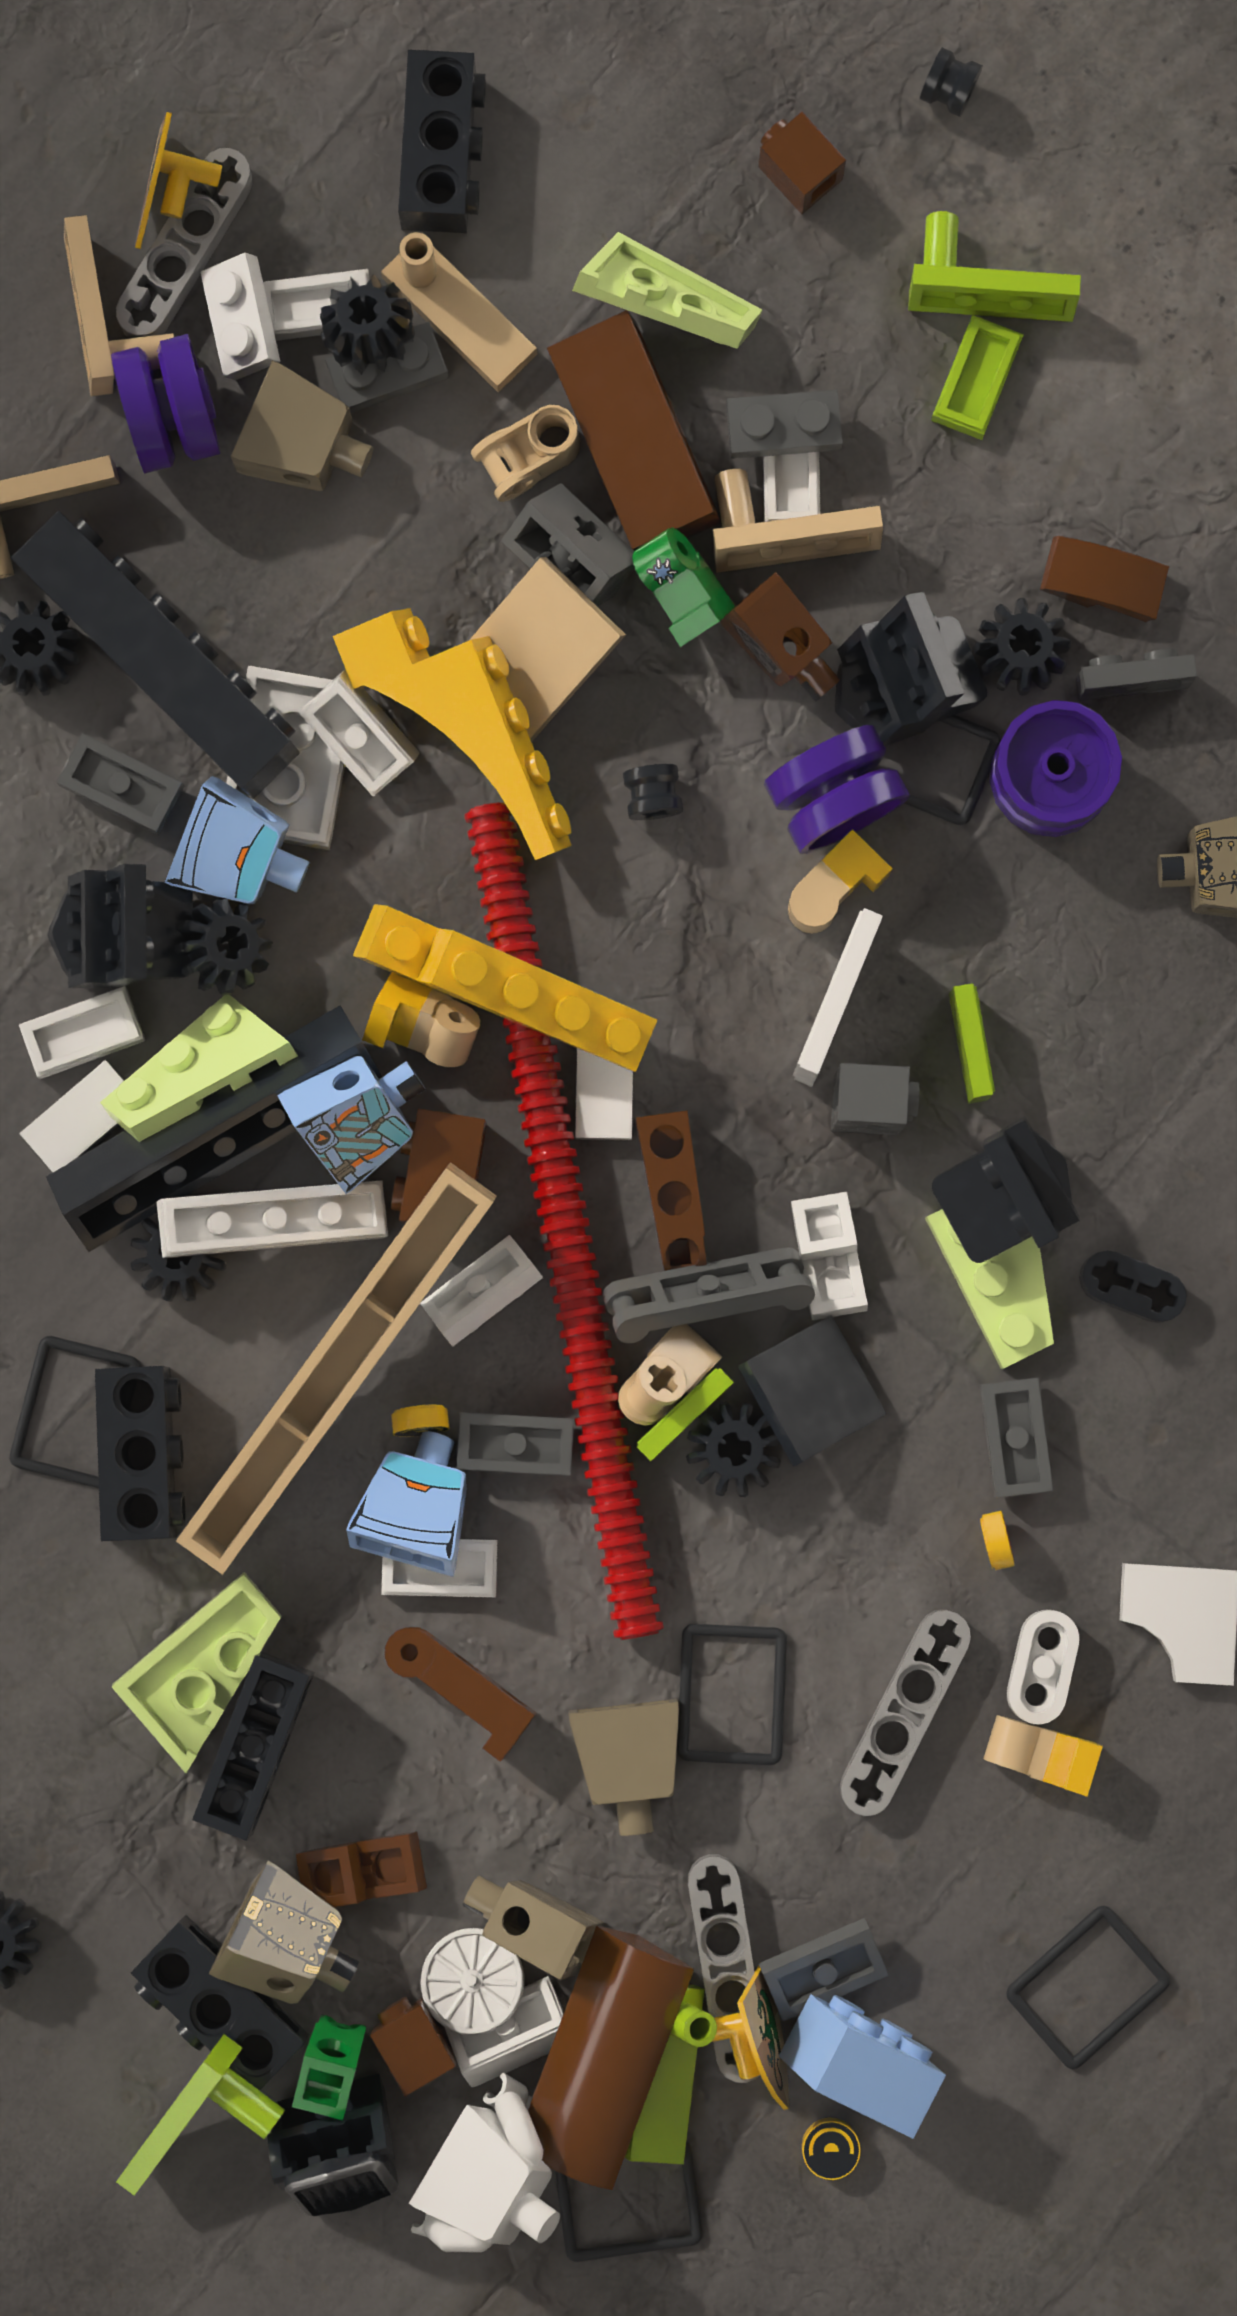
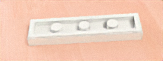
[157,1180,388,1258]

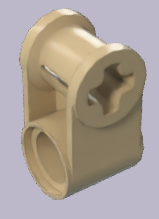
[471,405,580,502]
[618,1324,722,1426]

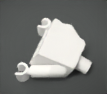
[409,2072,560,2252]

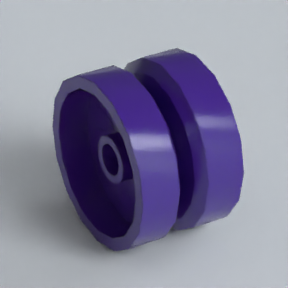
[111,334,221,474]
[989,700,1122,837]
[764,725,910,854]

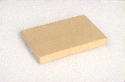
[470,557,626,742]

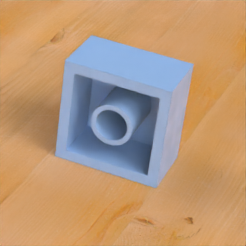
[779,1994,946,2139]

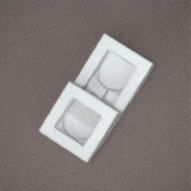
[791,1191,868,1321]

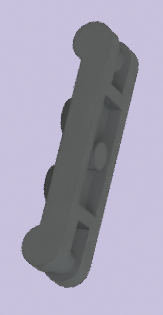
[602,1247,815,1343]

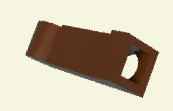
[635,1110,707,1271]
[385,1627,538,1762]

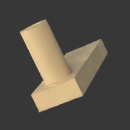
[64,215,174,396]
[381,232,537,392]
[0,455,120,579]
[713,469,883,573]

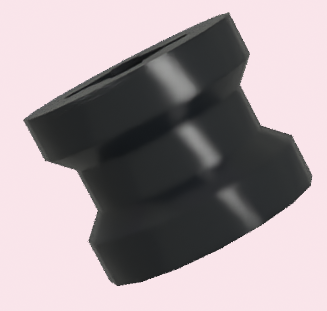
[920,47,983,117]
[623,764,683,820]

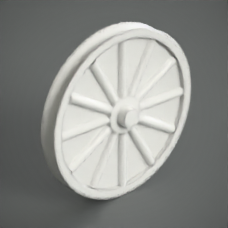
[421,1928,525,2035]

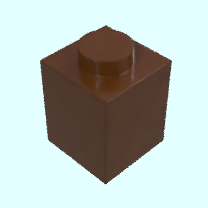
[758,112,846,215]
[370,1997,457,2096]

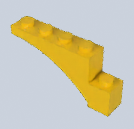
[333,608,572,860]
[353,904,657,1072]

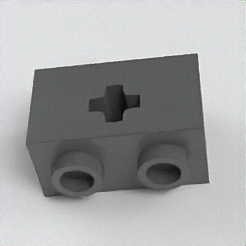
[501,483,635,607]
[831,1063,919,1135]

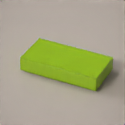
[931,315,1024,440]
[949,983,995,1104]
[637,1368,734,1461]

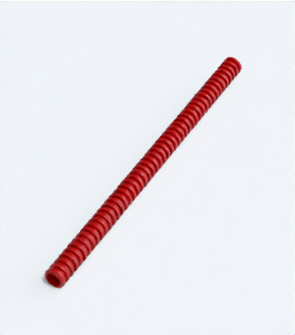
[464,802,664,1640]

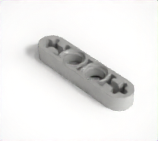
[116,148,253,338]
[840,1609,971,1816]
[688,1854,760,2083]

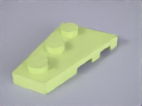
[572,232,763,349]
[100,995,298,1142]
[925,1209,1054,1369]
[112,1572,281,1773]

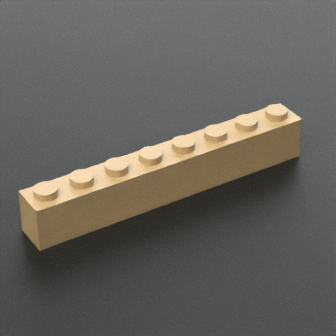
[176,1162,496,1575]

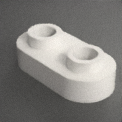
[1007,1610,1079,1724]

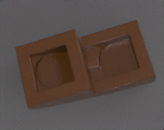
[1040,536,1169,622]
[296,1831,427,1907]

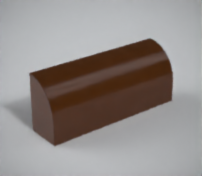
[547,310,721,551]
[528,1926,694,2190]

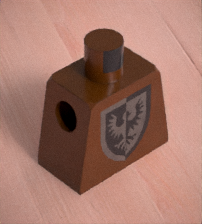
[720,572,840,702]

